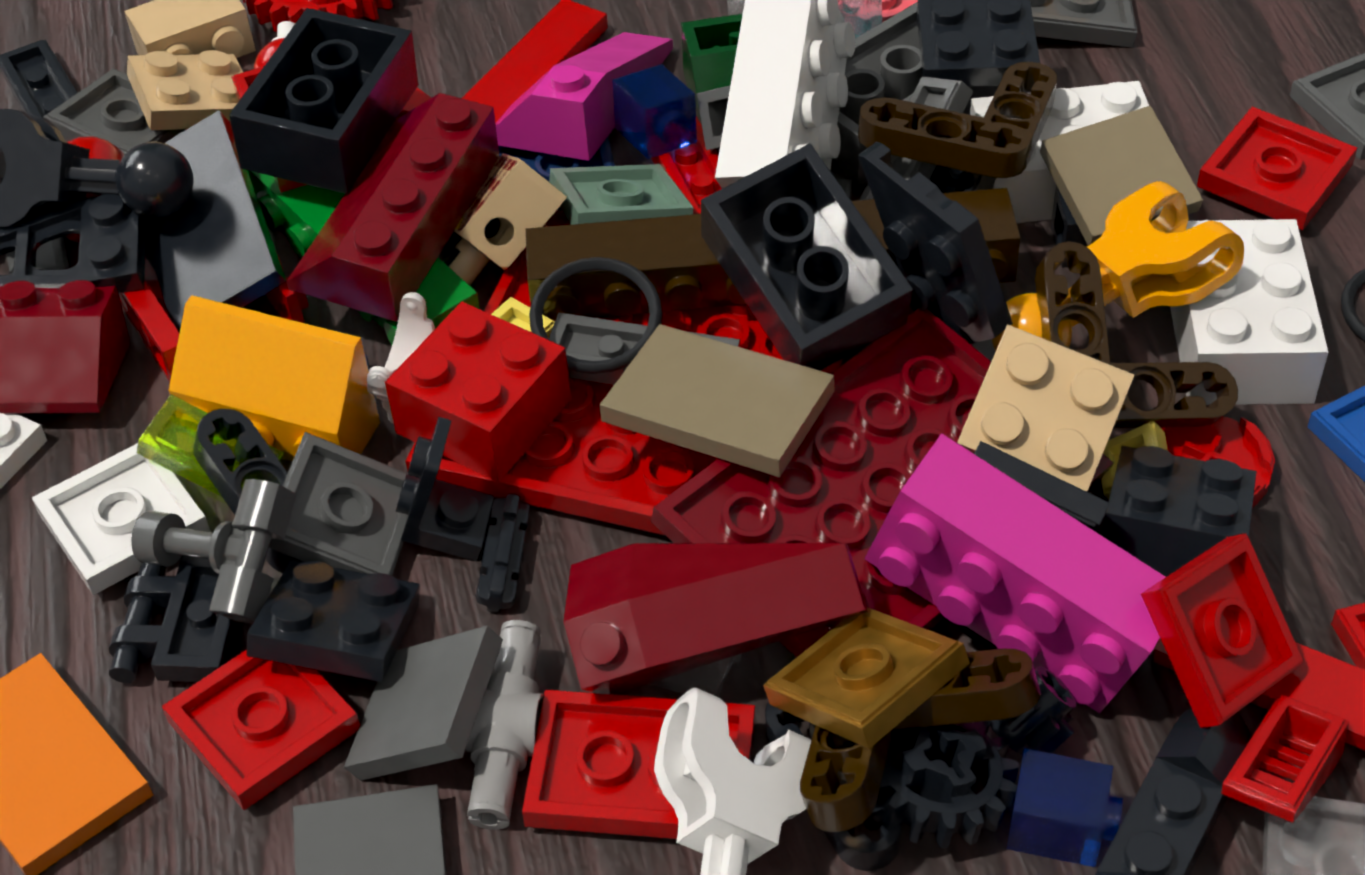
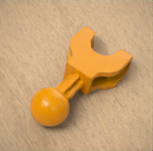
[991,181,1244,352]

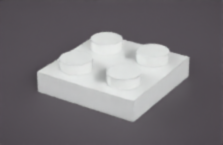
[32,438,211,595]

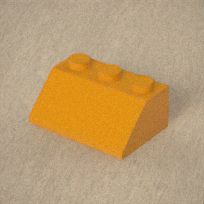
[168,295,380,461]

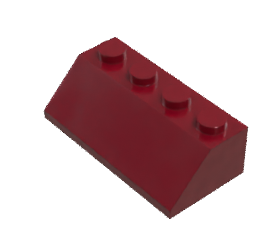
[287,93,500,322]
[0,280,130,413]

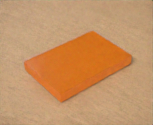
[0,653,153,875]

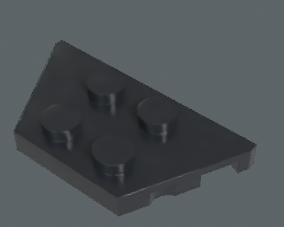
[858,142,1013,344]

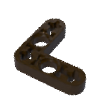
[858,62,1057,178]
[1035,241,1238,428]
[800,648,1041,832]

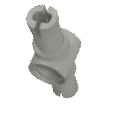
[466,620,544,830]

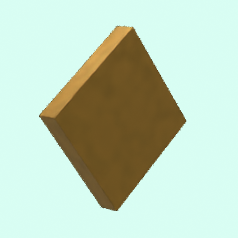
[763,607,970,749]

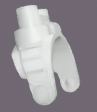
[367,292,435,424]

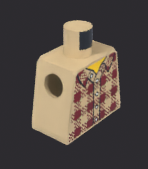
[444,153,567,286]

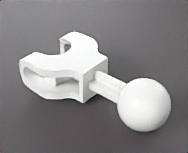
[654,687,811,875]

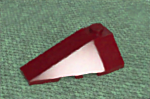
[563,543,868,695]

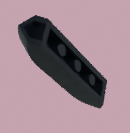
[1095,708,1252,875]

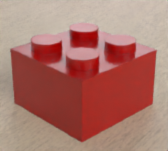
[385,301,572,482]

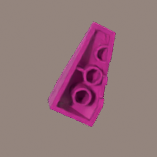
[496,32,673,161]

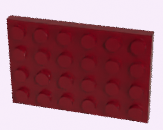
[651,308,1114,657]

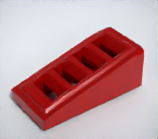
[1221,694,1350,823]

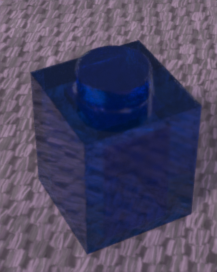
[612,64,697,159]
[1007,748,1123,867]

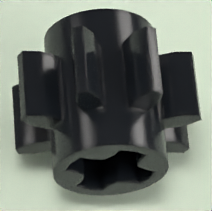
[990,666,1076,755]

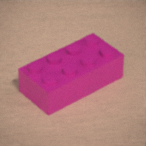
[864,433,1165,714]

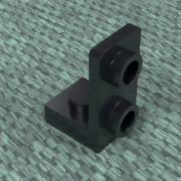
[395,417,494,561]

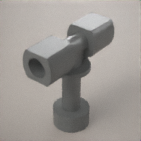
[131,479,296,624]

